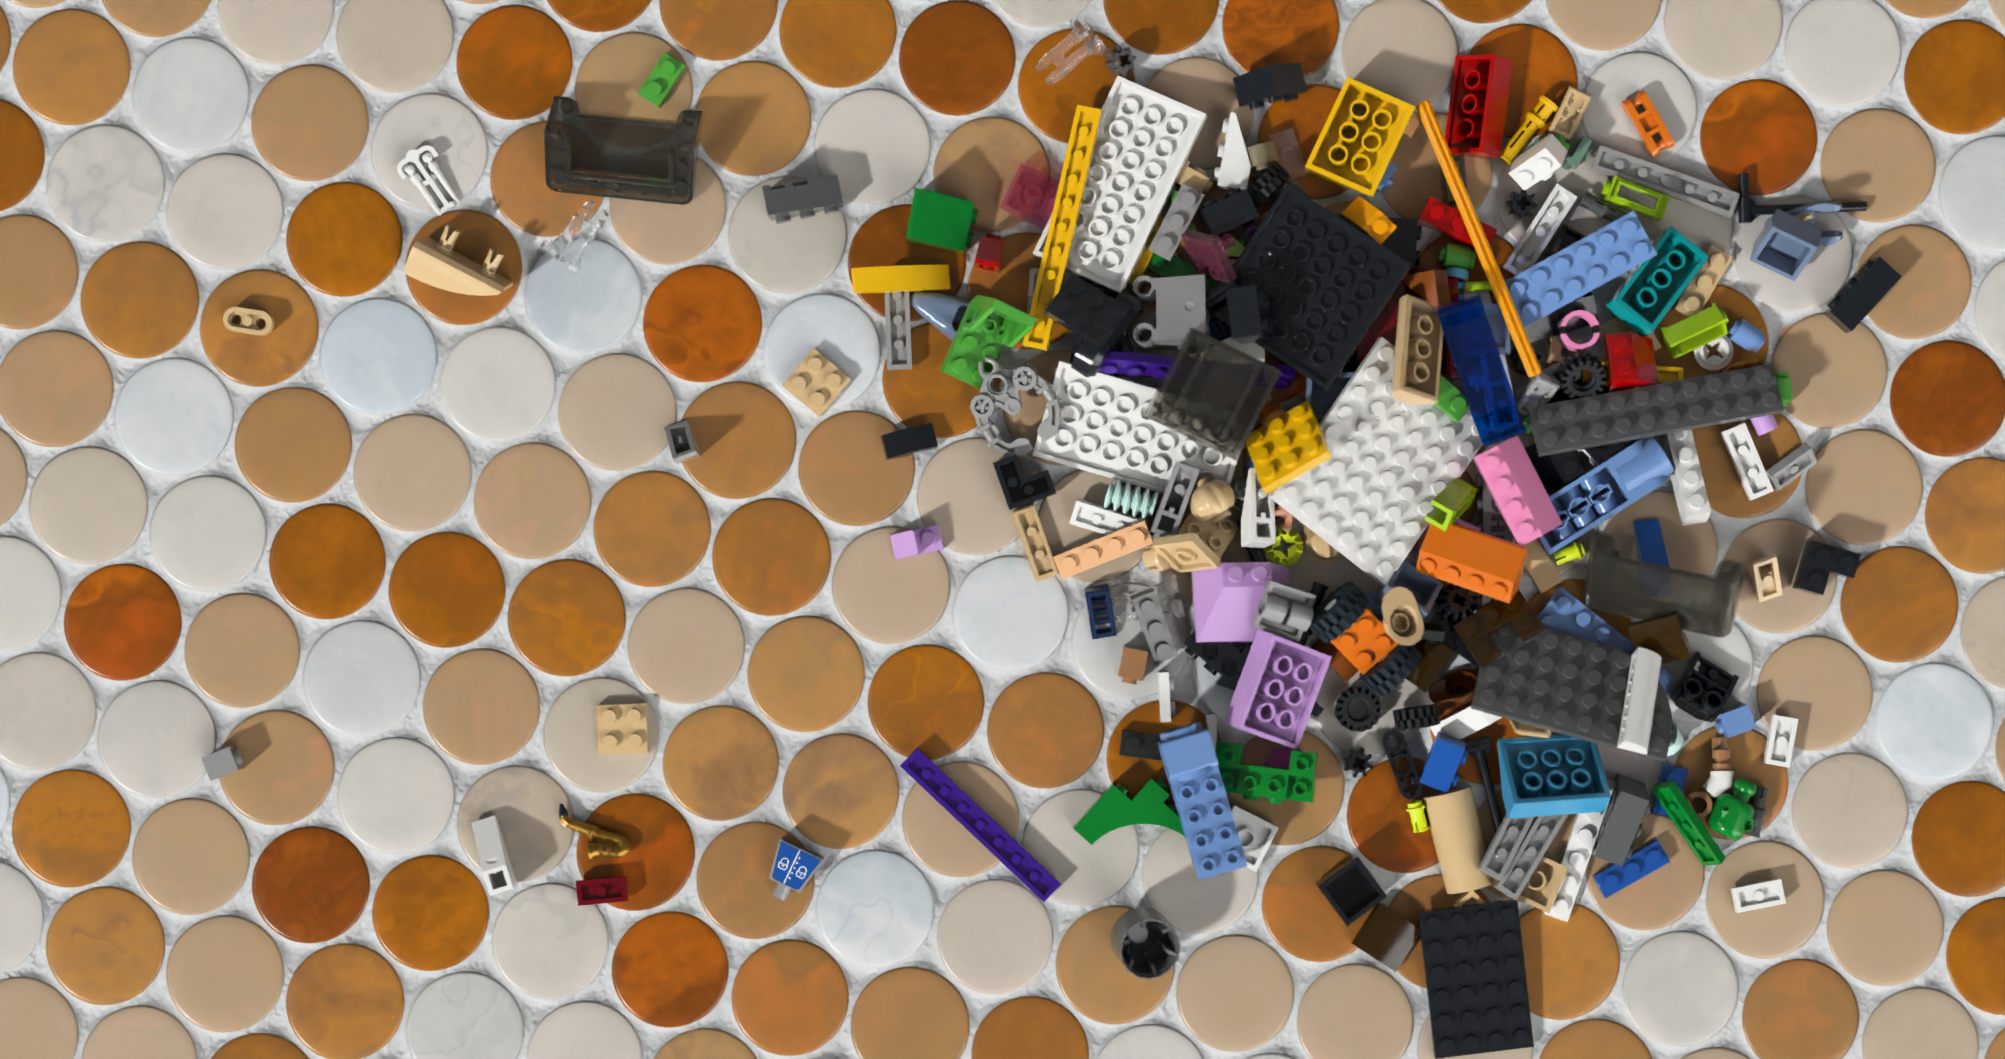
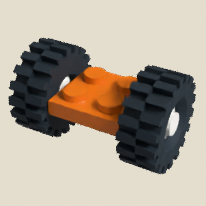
[1309,581,1422,697]

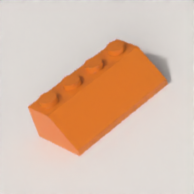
[1415,523,1528,603]

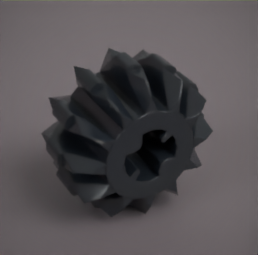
[1434,583,1478,626]

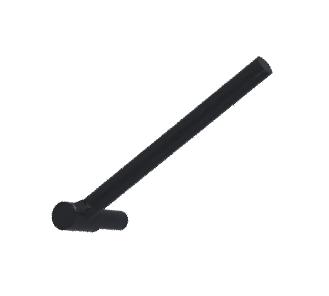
[1738,173,1867,224]
[1465,735,1502,832]

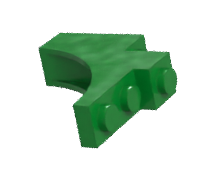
[1073,777,1184,845]

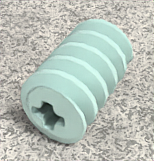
[1104,478,1159,520]

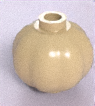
[1189,477,1235,524]

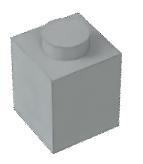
[201,746,244,781]

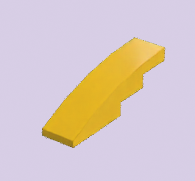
[851,264,951,293]

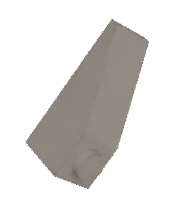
[1149,461,1200,536]

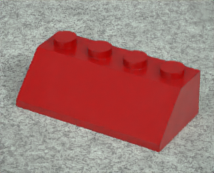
[1445,54,1513,158]

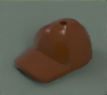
[1429,669,1478,705]

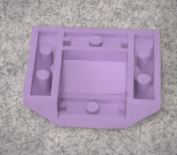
[1191,562,1294,643]

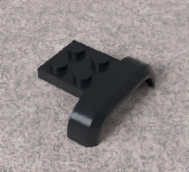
[1045,274,1143,377]

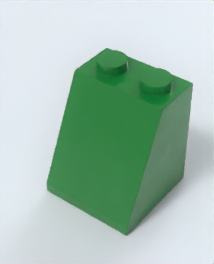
[906,188,978,253]

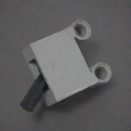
[1133,274,1238,351]

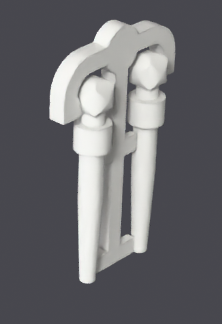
[397,145,461,216]

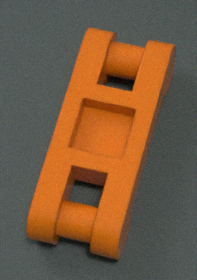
[1621,90,1675,158]

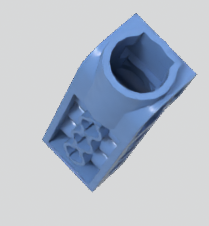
[1537,436,1674,555]
[1158,722,1248,880]

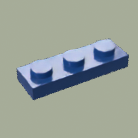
[1592,839,1670,898]

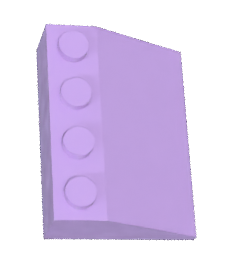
[1223,629,1332,750]

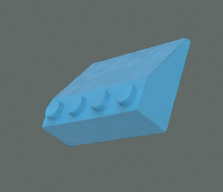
[1497,734,1611,819]

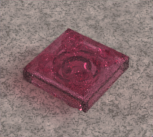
[1000,163,1060,229]
[1181,230,1237,283]

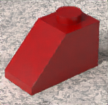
[975,233,1005,273]

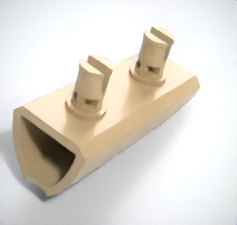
[404,224,513,296]

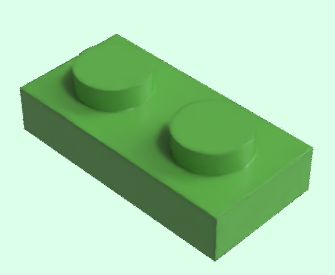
[638,52,686,108]
[1434,375,1473,423]

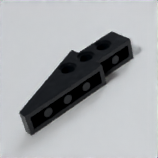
[1183,629,1324,717]

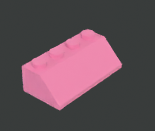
[1472,435,1563,546]

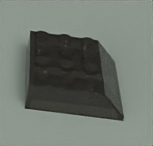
[1145,327,1282,460]

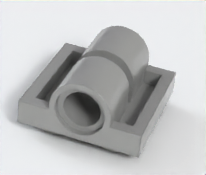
[1251,579,1316,642]

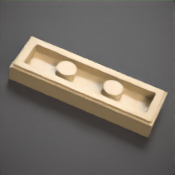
[1012,504,1059,582]

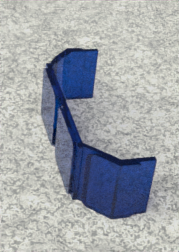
[1436,293,1527,447]

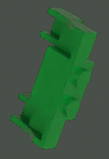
[1216,741,1318,804]

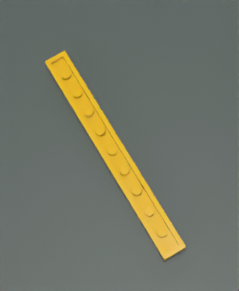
[1022,105,1102,351]

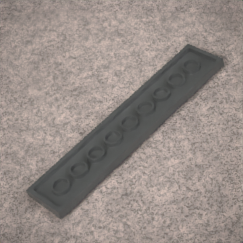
[1527,364,1784,457]

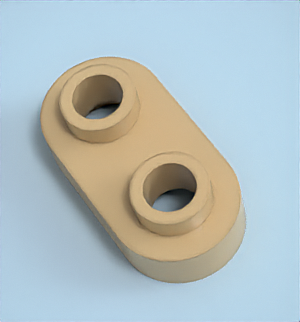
[223,307,274,336]

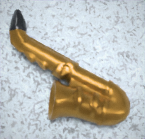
[559,804,631,862]

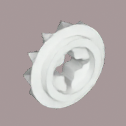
[1694,335,1733,371]

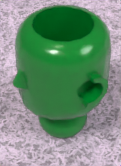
[1707,777,1757,841]

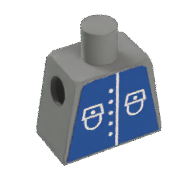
[769,838,824,901]

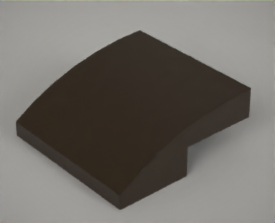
[1627,612,1692,664]
[1351,903,1420,972]

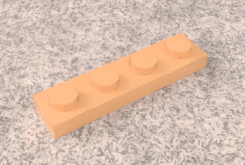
[1053,519,1153,580]

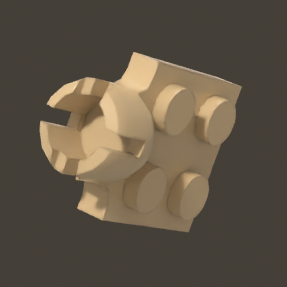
[1142,532,1221,573]

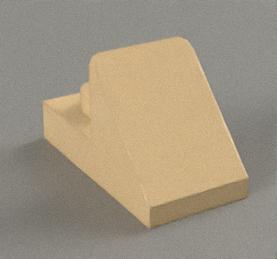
[1745,554,1783,602]

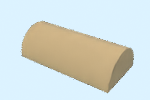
[1391,294,1445,405]
[1422,785,1495,894]

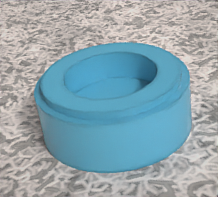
[1445,267,1469,283]

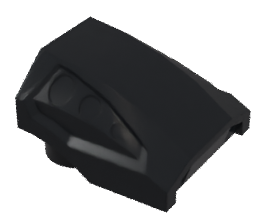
[1670,651,1739,722]

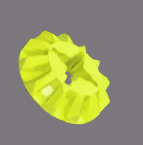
[1264,528,1303,566]

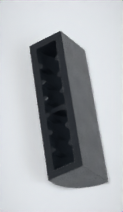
[1510,292,1599,349]

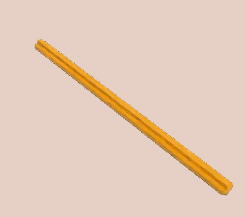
[1416,100,1542,377]

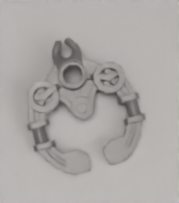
[970,356,1062,457]

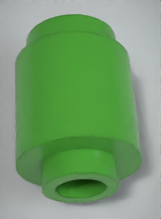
[1438,242,1476,269]
[1774,371,1793,407]

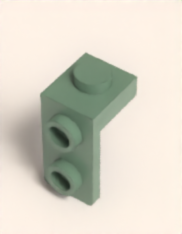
[1531,136,1592,170]

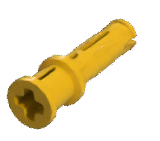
[1500,95,1558,165]

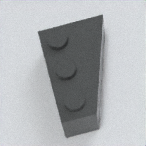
[762,174,844,224]
[1593,773,1651,866]

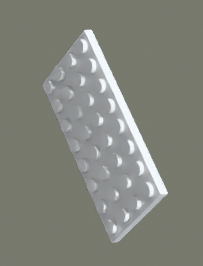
[1033,76,1207,293]
[1032,360,1251,494]

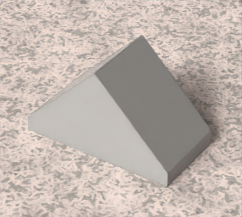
[665,419,701,464]

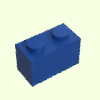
[1419,731,1468,793]

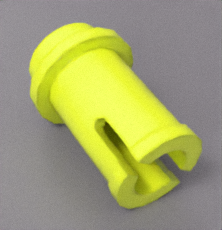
[1552,541,1586,566]
[1406,800,1429,833]

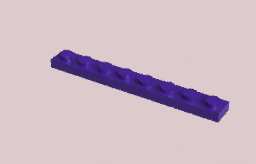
[1098,351,1295,389]
[900,748,1061,902]

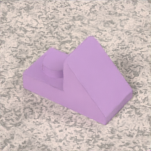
[890,525,944,559]

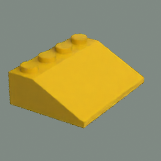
[1305,77,1416,197]

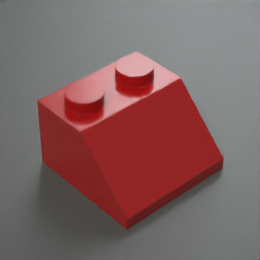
[1602,332,1659,391]

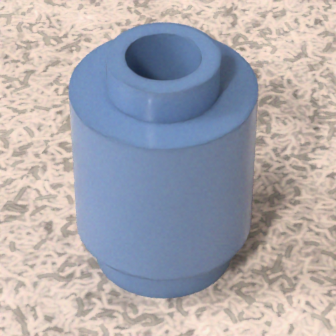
[1728,318,1767,353]

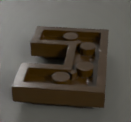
[1453,590,1545,668]

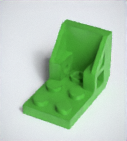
[940,295,1037,389]

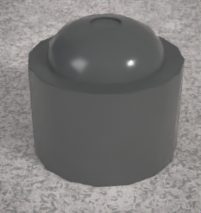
[1110,907,1181,979]

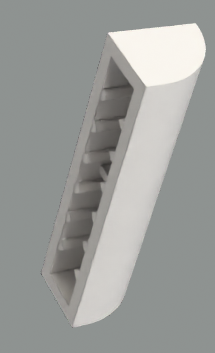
[1617,647,1662,755]

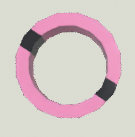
[1557,310,1600,352]

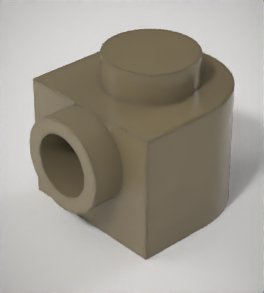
[1246,141,1280,172]

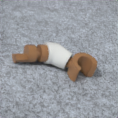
[1687,737,1734,819]

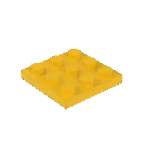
[1244,400,1332,494]

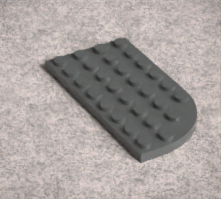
[1471,624,1672,762]

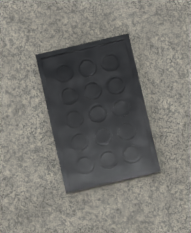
[1418,899,1534,1059]

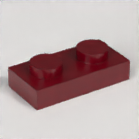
[576,876,629,906]

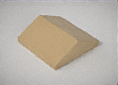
[1518,856,1569,913]

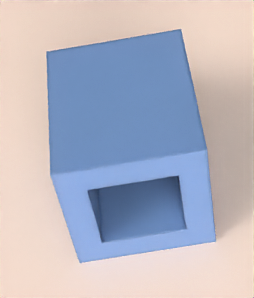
[1714,704,1757,738]

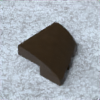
[1405,639,1454,692]

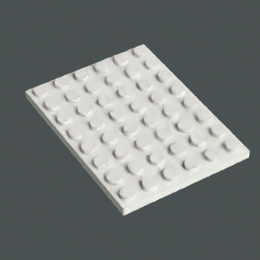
[1269,337,1491,586]

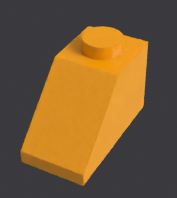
[1341,196,1397,244]

